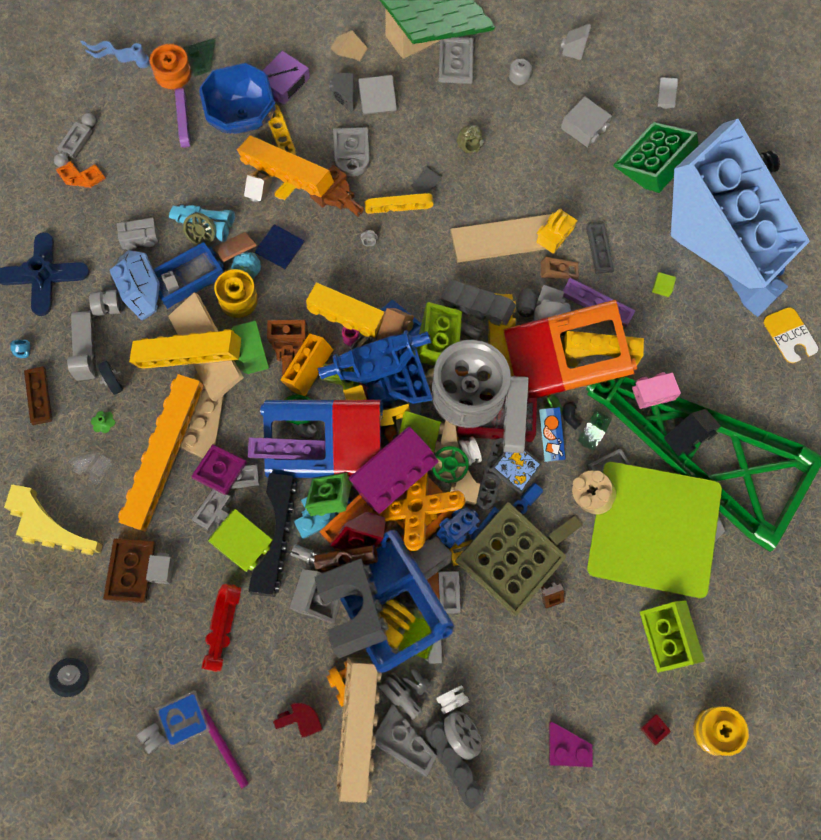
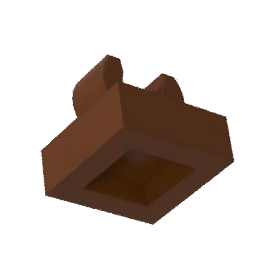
[541,582,564,609]

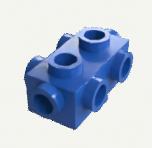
[436,507,480,548]

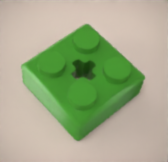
[305,473,352,516]

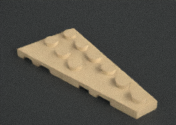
[180,373,224,458]

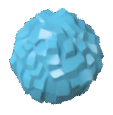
[231,252,261,279]

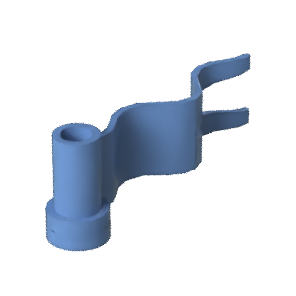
[81,41,150,68]

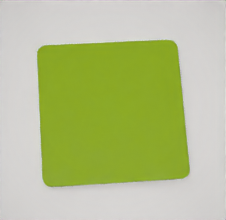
[587,462,722,598]

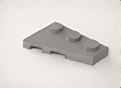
[375,704,437,777]

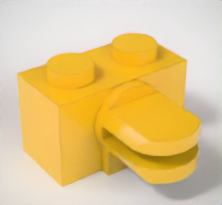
[536,209,577,254]

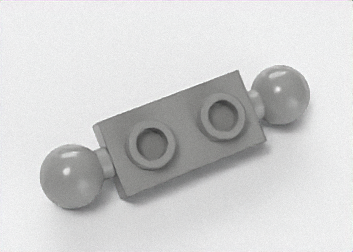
[54,113,96,167]

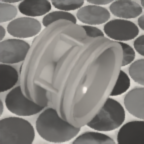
[431,340,511,428]

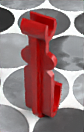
[201,584,241,672]

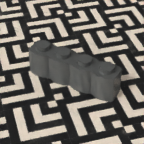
[440,280,516,326]
[425,721,485,809]

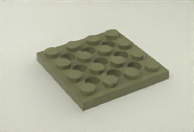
[455,502,567,617]

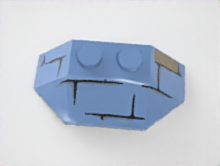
[109,250,160,320]

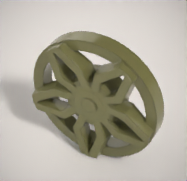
[183,212,216,246]

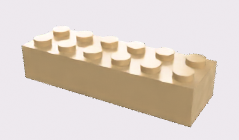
[336,657,381,803]

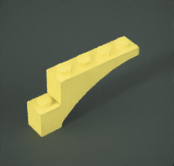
[4,485,103,555]

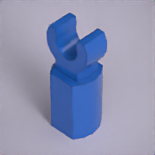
[512,483,543,515]

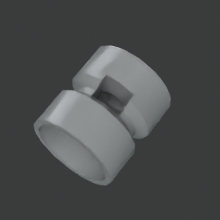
[89,290,122,316]

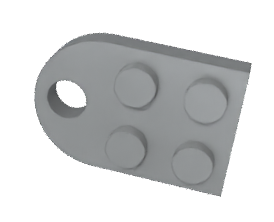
[333,127,369,177]

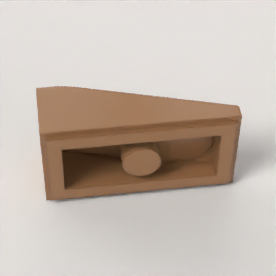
[541,257,579,279]

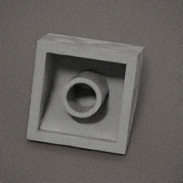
[289,569,341,623]

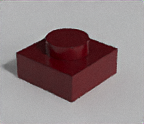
[640,714,671,745]

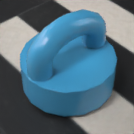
[10,339,31,358]

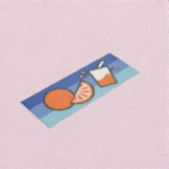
[539,407,565,462]

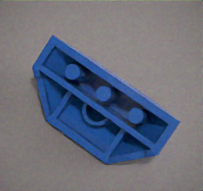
[383,335,433,404]

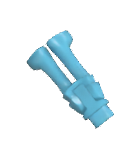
[169,205,235,242]

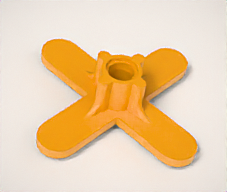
[369,472,466,551]

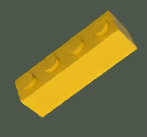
[306,282,385,338]

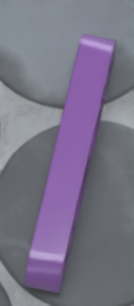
[175,88,191,148]

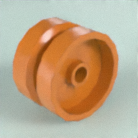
[150,44,192,89]

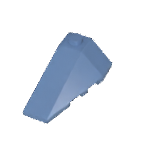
[723,272,788,317]

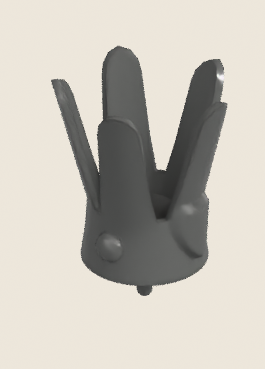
[402,663,432,695]

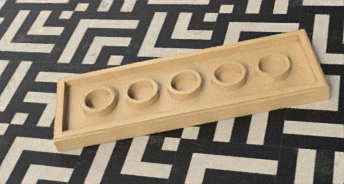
[450,214,562,263]
[168,292,244,401]

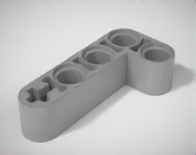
[67,310,97,381]
[503,376,528,453]

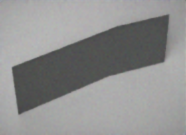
[411,168,441,194]

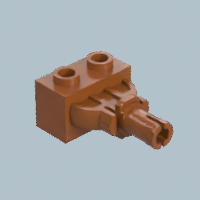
[310,164,364,217]
[267,320,308,378]

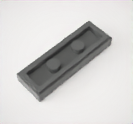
[586,223,614,274]

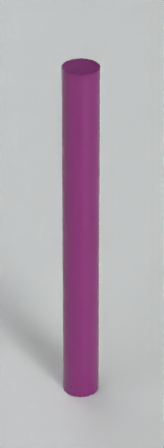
[201,709,249,789]

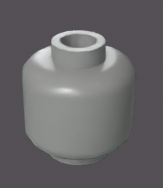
[509,59,532,85]

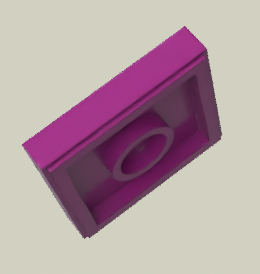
[191,444,247,495]

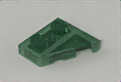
[183,38,216,76]

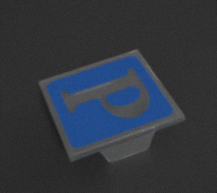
[155,690,211,749]

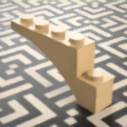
[431,420,480,505]

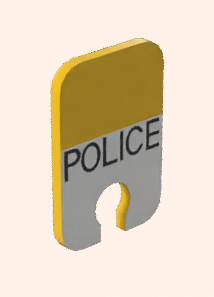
[764,308,818,363]

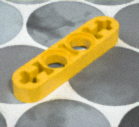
[268,104,296,155]
[364,193,434,214]

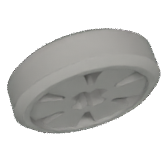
[444,711,482,759]

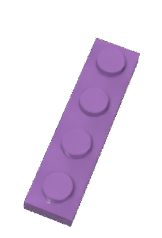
[563,278,635,328]
[248,437,325,460]

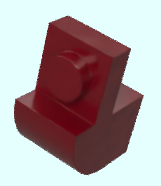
[273,703,323,738]

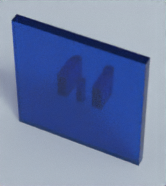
[254,224,305,269]

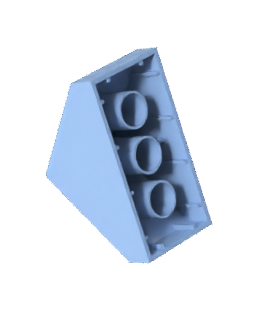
[671,119,810,289]

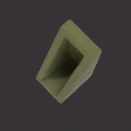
[547,516,583,546]

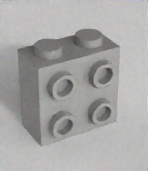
[561,97,612,148]

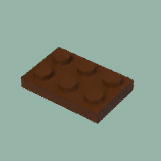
[103,538,156,603]

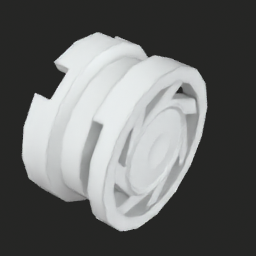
[458,436,482,466]
[436,686,469,714]

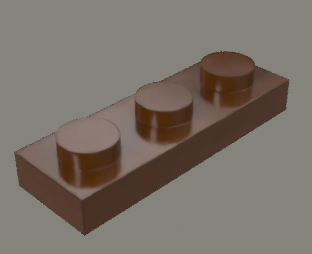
[24,366,52,425]

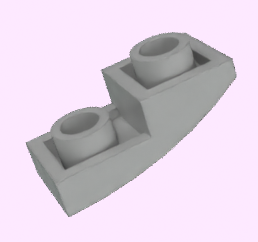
[657,77,678,109]

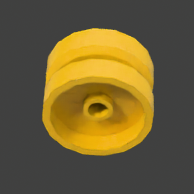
[693,707,749,756]

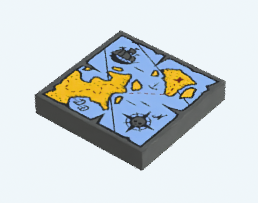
[490,449,542,494]

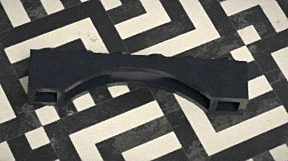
[248,473,297,597]

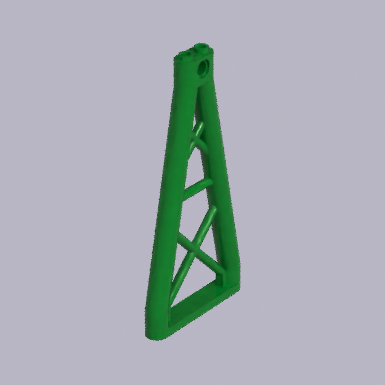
[585,376,821,552]

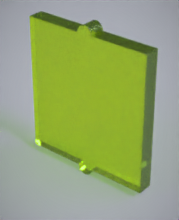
[398,617,433,660]

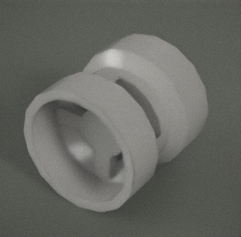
[137,723,167,755]

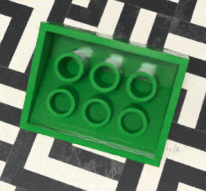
[613,122,699,193]

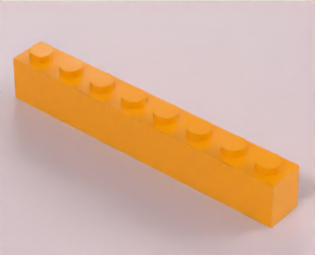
[118,374,204,532]

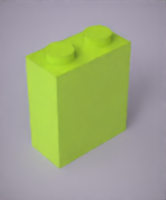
[207,509,272,572]

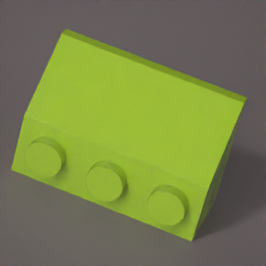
[640,600,705,673]

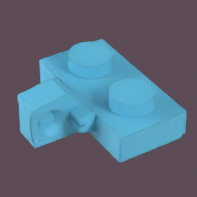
[294,497,336,539]

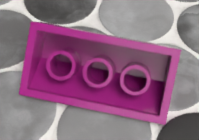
[348,427,439,514]

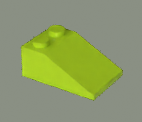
[416,302,462,366]

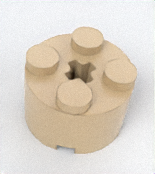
[572,471,616,515]

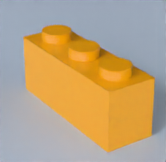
[280,333,334,396]

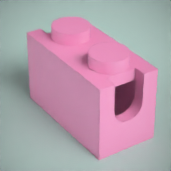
[632,372,681,409]

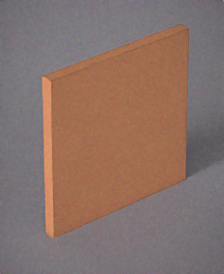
[213,232,256,262]

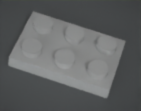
[439,37,473,84]

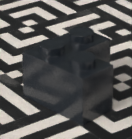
[664,409,721,456]

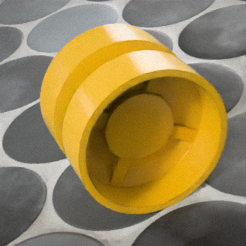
[214,269,258,318]

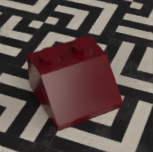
[330,512,385,550]

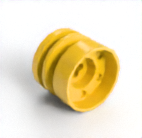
[380,599,416,649]

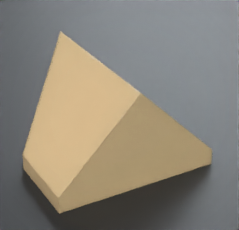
[330,30,367,61]

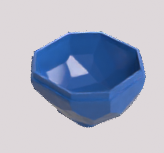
[199,63,276,134]

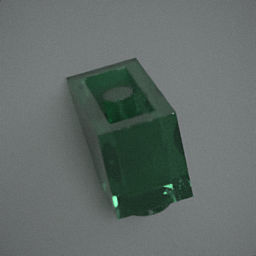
[577,410,612,450]

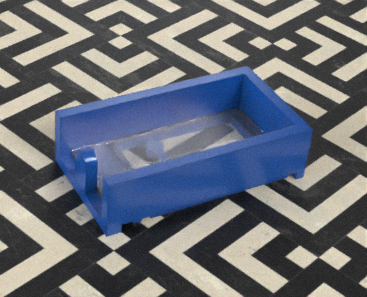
[153,242,225,309]

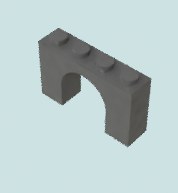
[314,559,388,658]

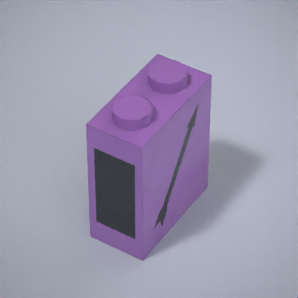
[263,51,310,104]

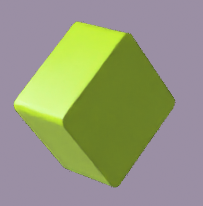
[652,272,676,297]

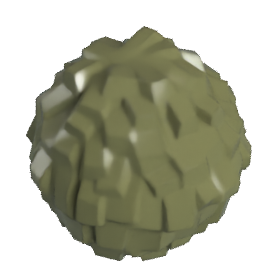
[456,125,484,154]

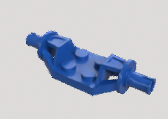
[318,330,432,384]

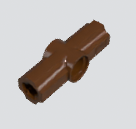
[314,544,378,572]

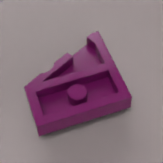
[549,722,593,767]

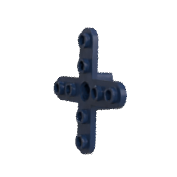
[0,232,89,316]

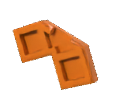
[56,161,106,188]

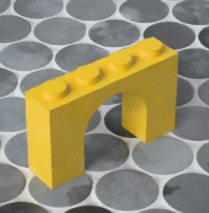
[562,331,644,367]

